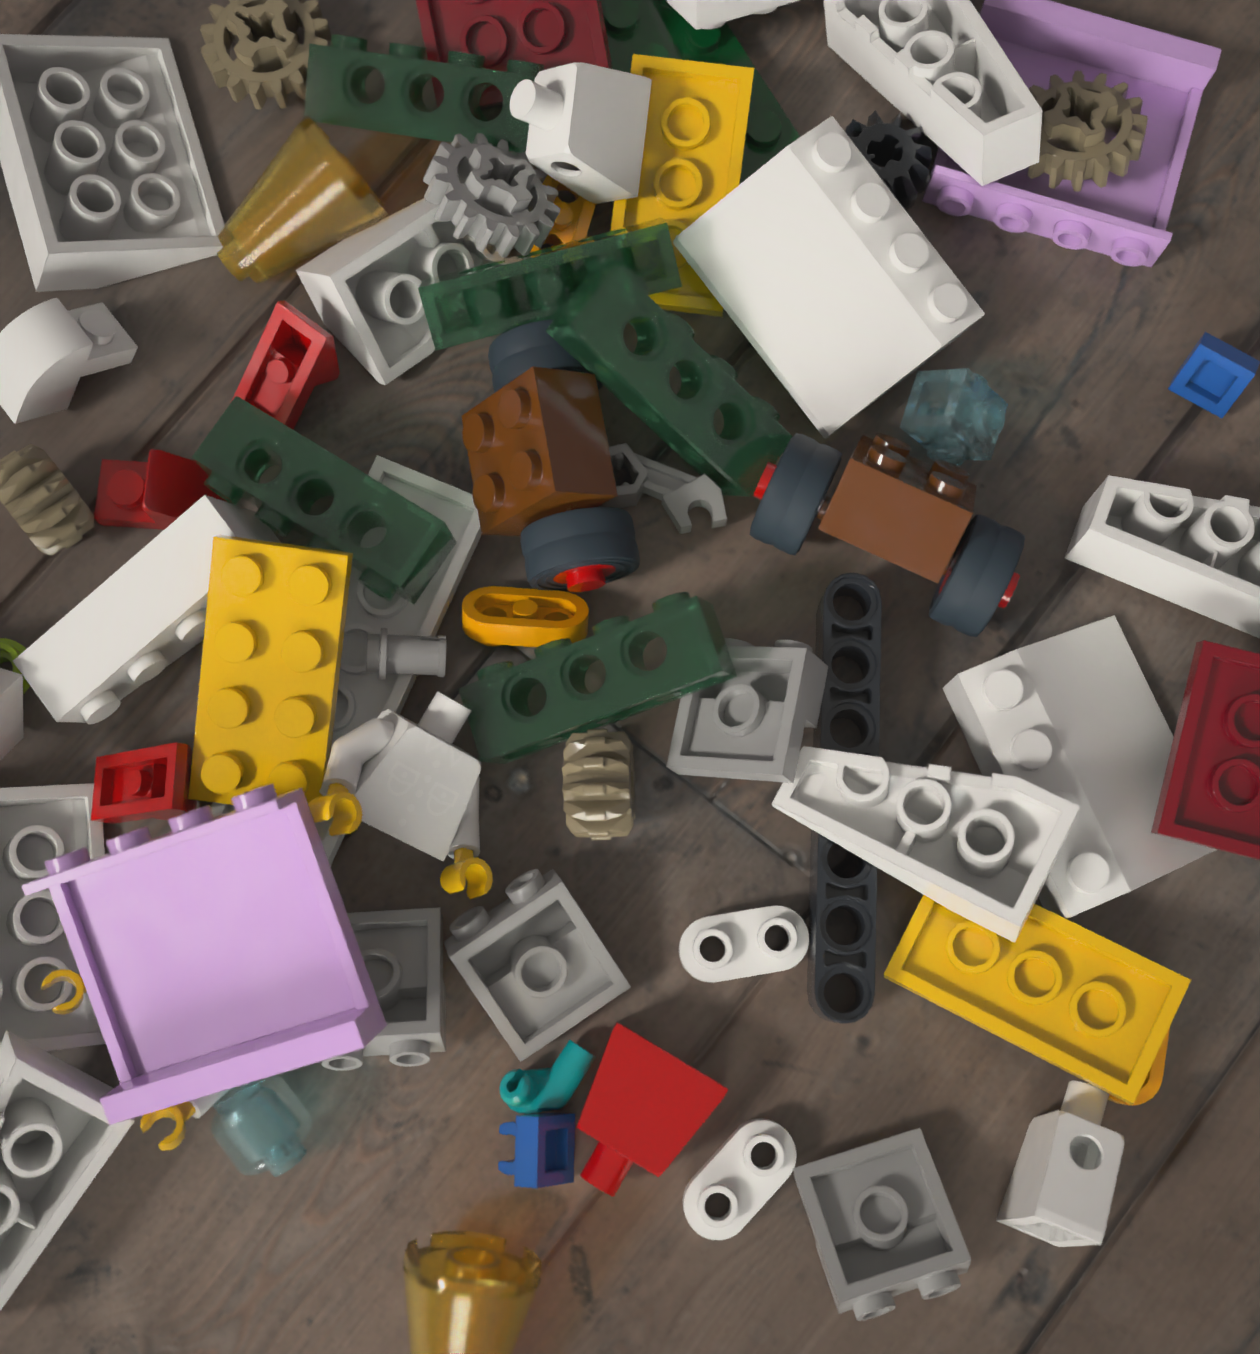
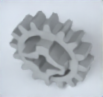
[423,133,560,257]

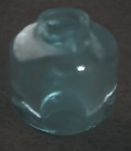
[210,1075,313,1177]

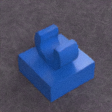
[1168,332,1260,419]
[498,1112,575,1188]

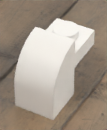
[0,298,138,424]

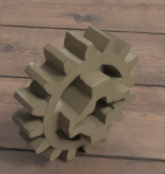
[200,0,333,109]
[1027,71,1148,191]

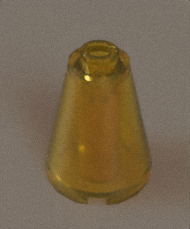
[217,114,390,284]
[403,1231,542,1354]

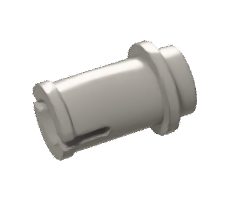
[366,628,446,680]

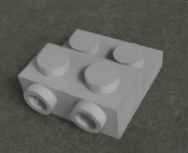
[666,638,829,783]
[444,869,631,1062]
[322,907,446,1071]
[793,1128,972,1321]

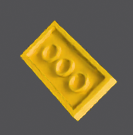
[602,54,754,317]
[188,535,353,805]
[883,895,1191,1105]

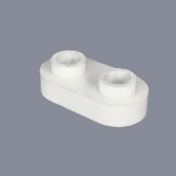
[679,905,809,983]
[683,1118,796,1240]

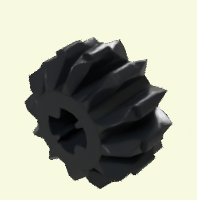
[845,110,932,212]

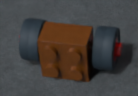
[462,319,640,592]
[750,433,1025,637]

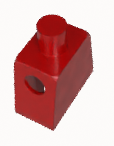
[577,1022,728,1197]

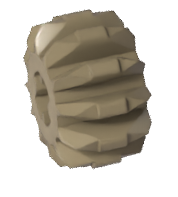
[0,444,94,556]
[562,729,636,840]

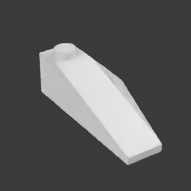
[296,152,520,385]
[772,746,1080,943]

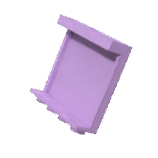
[922,0,1222,268]
[22,783,387,1125]

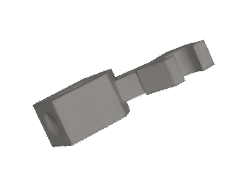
[598,443,727,534]

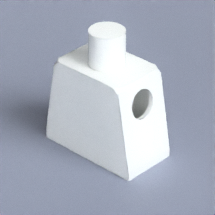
[510,62,652,204]
[996,1081,1125,1247]

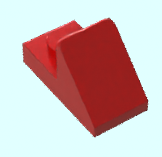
[230,300,340,441]
[94,449,231,530]
[91,742,197,824]

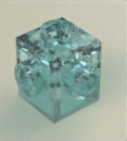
[900,368,1008,466]

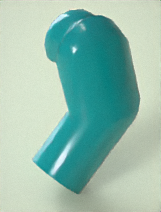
[499,1039,597,1114]

